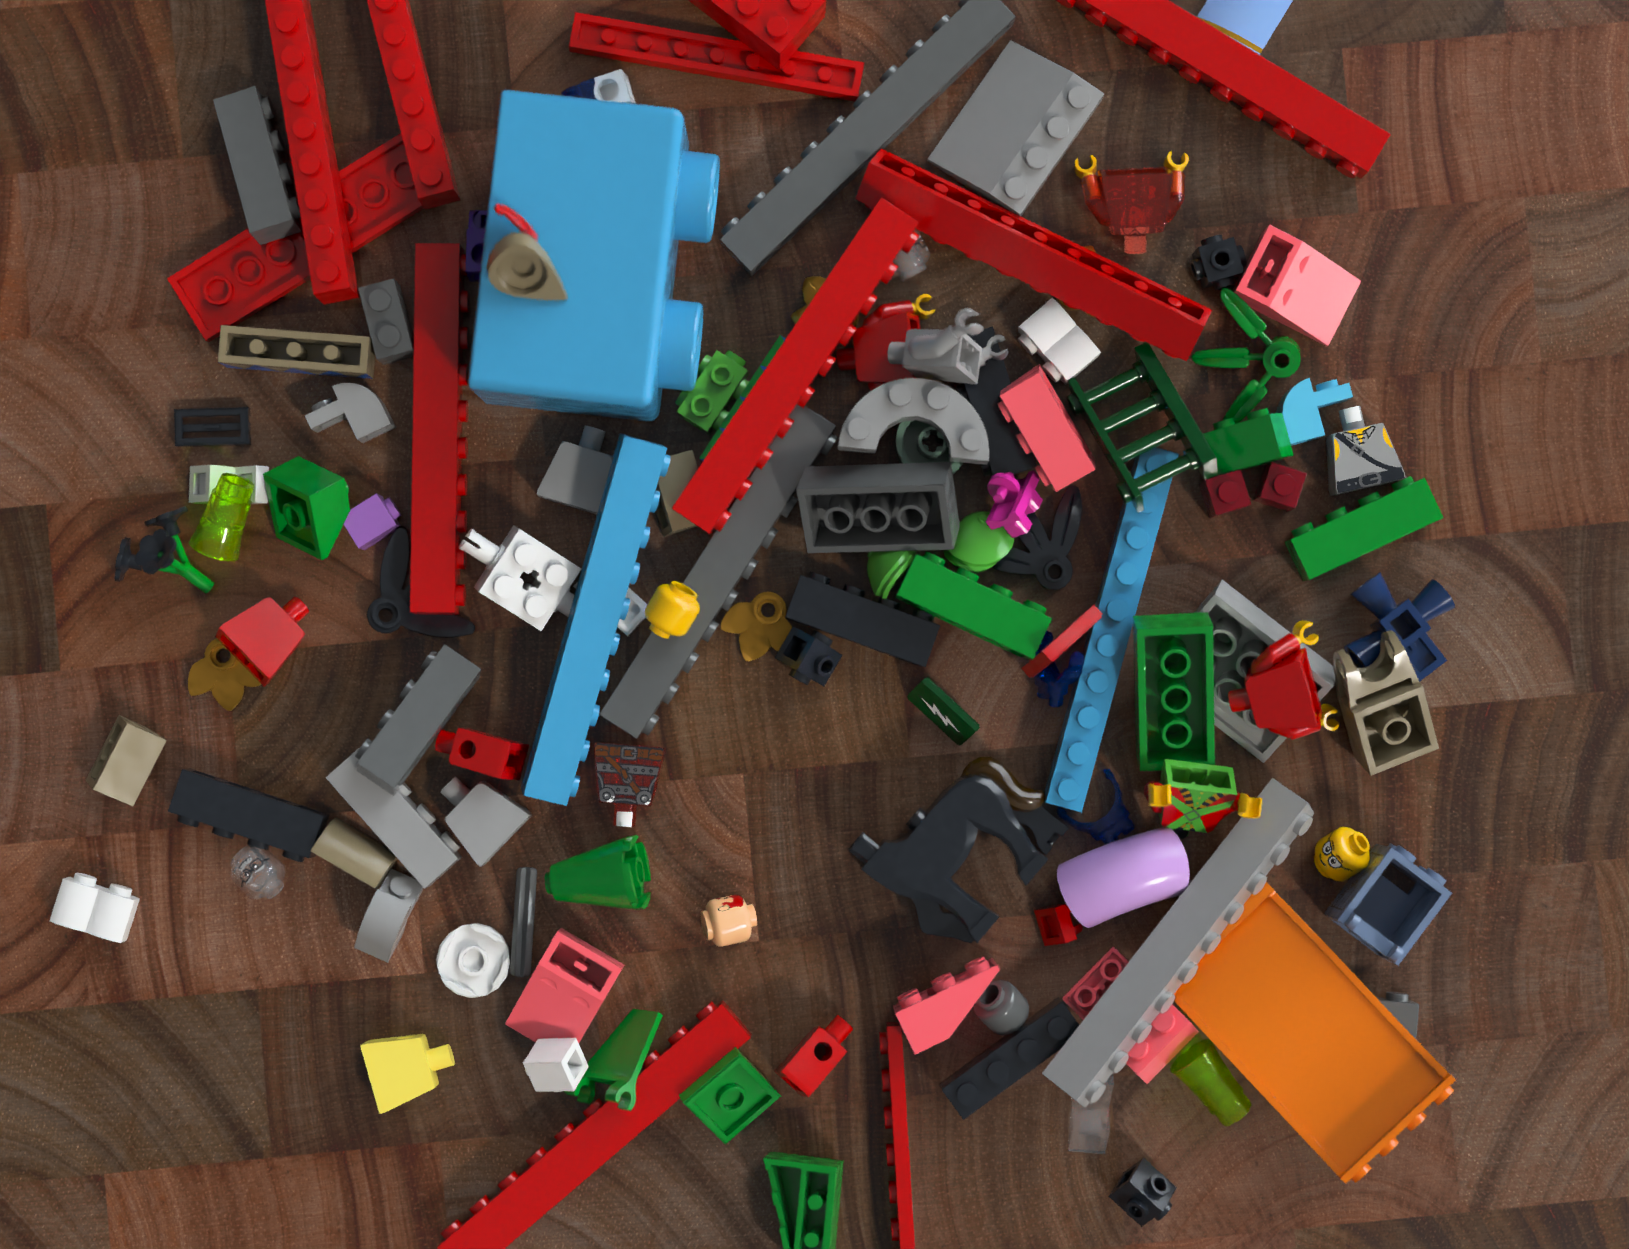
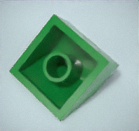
[263,456,350,560]

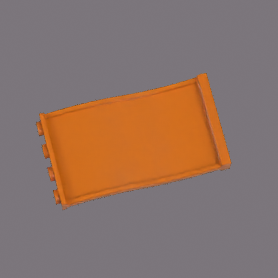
[1174,881,1456,1184]

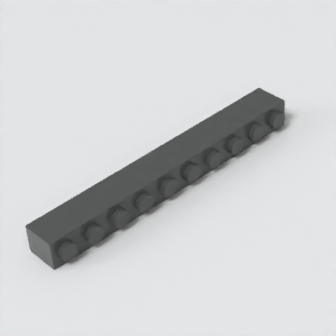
[720,0,1016,277]
[599,405,838,738]

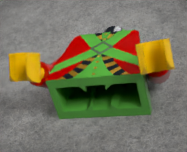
[1144,759,1263,839]

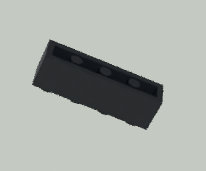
[956,326,1037,478]
[786,571,940,668]
[168,768,330,862]
[939,997,1079,1120]

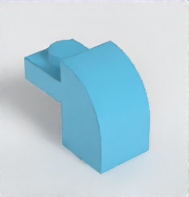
[1276,378,1353,446]

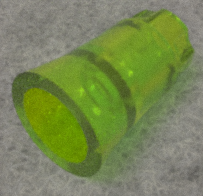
[189,473,254,561]
[1170,1039,1252,1127]

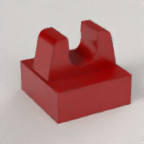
[1034,903,1083,946]

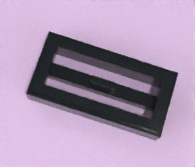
[174,407,251,447]

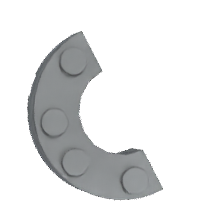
[838,378,989,465]

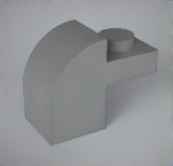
[305,383,396,443]
[354,869,423,963]

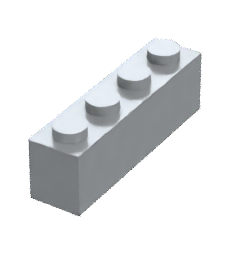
[326,748,462,889]

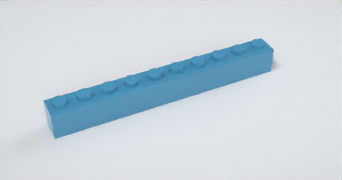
[520,433,670,806]
[1044,447,1179,813]

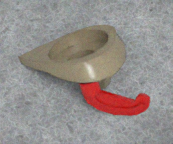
[486,204,568,300]

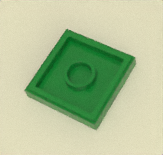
[679,1047,781,1144]

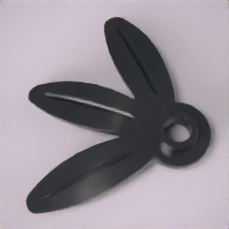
[991,485,1082,590]
[367,526,475,638]

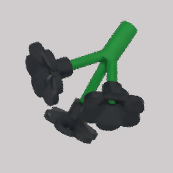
[114,506,214,594]

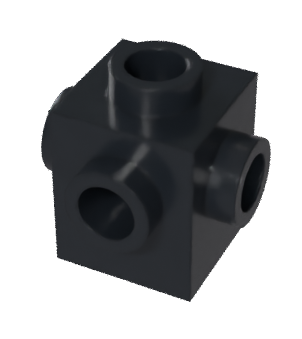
[1190,235,1247,291]
[775,626,842,687]
[1108,1158,1177,1227]

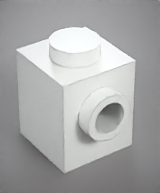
[523,1038,589,1092]

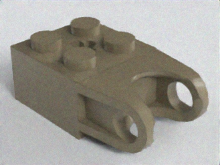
[1333,630,1439,776]

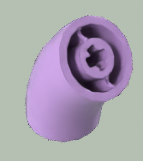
[1057,827,1190,928]

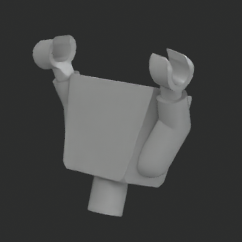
[888,308,1008,384]

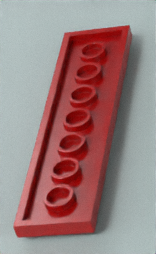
[167,133,424,343]

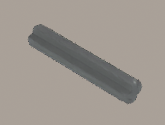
[510,867,537,977]

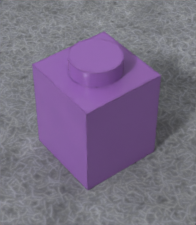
[344,493,402,551]

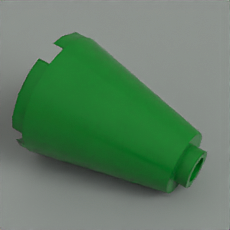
[545,835,651,910]

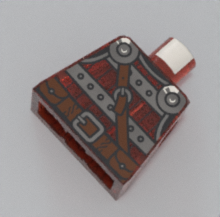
[594,742,667,827]

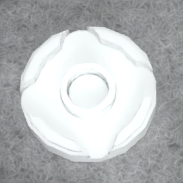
[436,923,511,998]

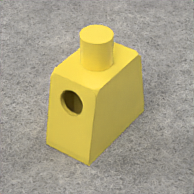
[360,1034,455,1114]

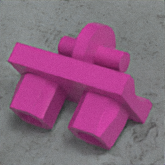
[986,470,1043,538]

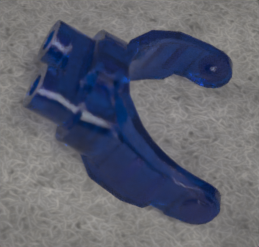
[1034,630,1084,707]
[1056,768,1135,845]

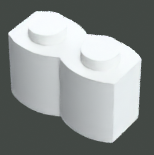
[1018,298,1101,385]
[50,873,140,943]

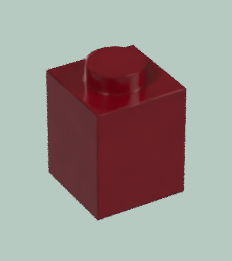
[1253,462,1307,512]
[1199,469,1251,519]

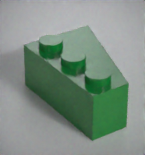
[763,1152,844,1249]

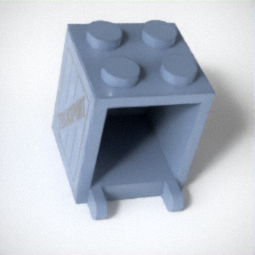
[1324,843,1452,965]

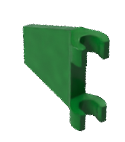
[565,1009,663,1111]

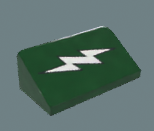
[907,677,980,745]

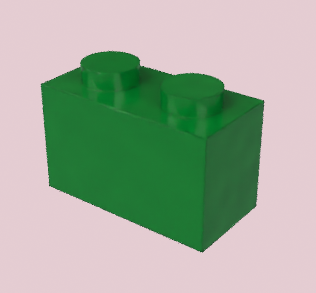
[1203,408,1294,477]

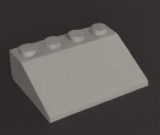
[927,40,1104,216]
[1194,580,1335,763]

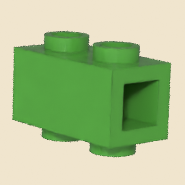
[675,350,749,435]

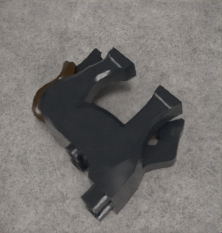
[849,757,1069,943]

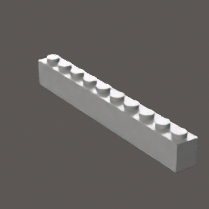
[1042,778,1314,1108]

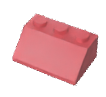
[997,364,1095,492]

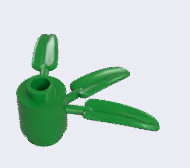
[1191,288,1301,424]

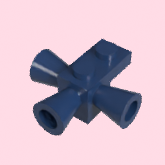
[1344,572,1455,682]

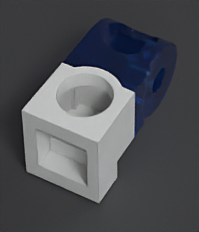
[561,69,636,104]

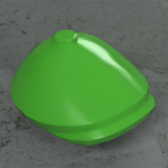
[944,511,1014,573]
[867,550,916,599]

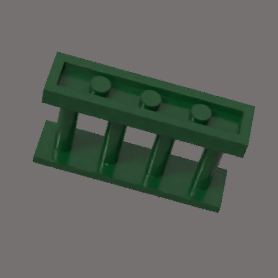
[1066,342,1218,513]

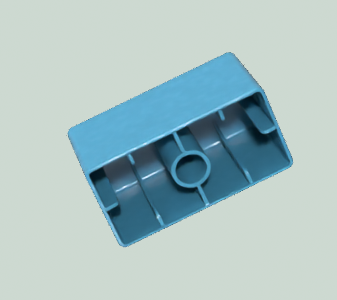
[468,90,720,421]

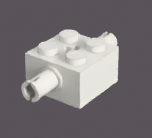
[459,525,581,631]

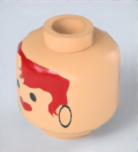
[701,894,757,947]

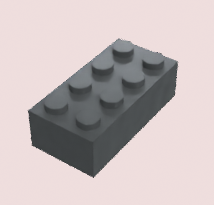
[797,462,960,553]

